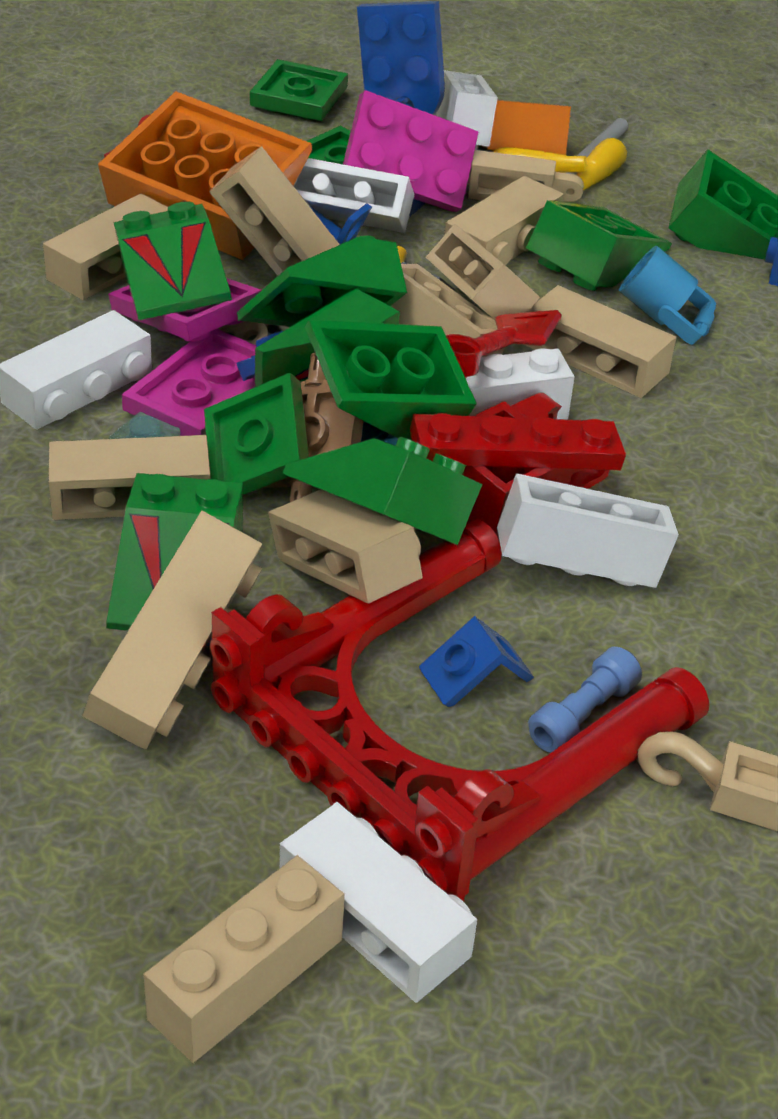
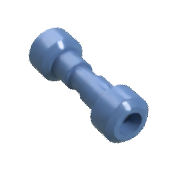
[528,647,642,753]

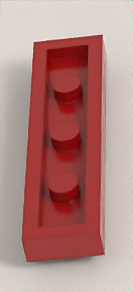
[410,413,626,471]

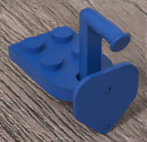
[357,1,445,115]

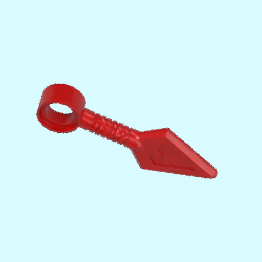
[446,310,562,377]

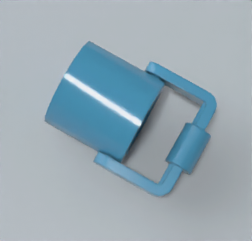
[619,246,716,345]

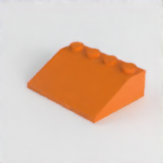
[98,91,312,260]

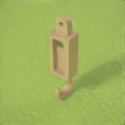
[467,150,584,202]
[638,732,778,831]

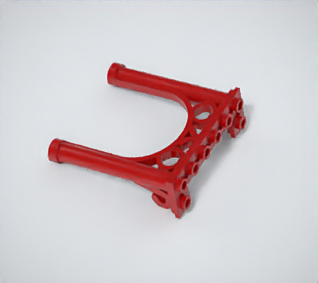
[210,518,709,902]

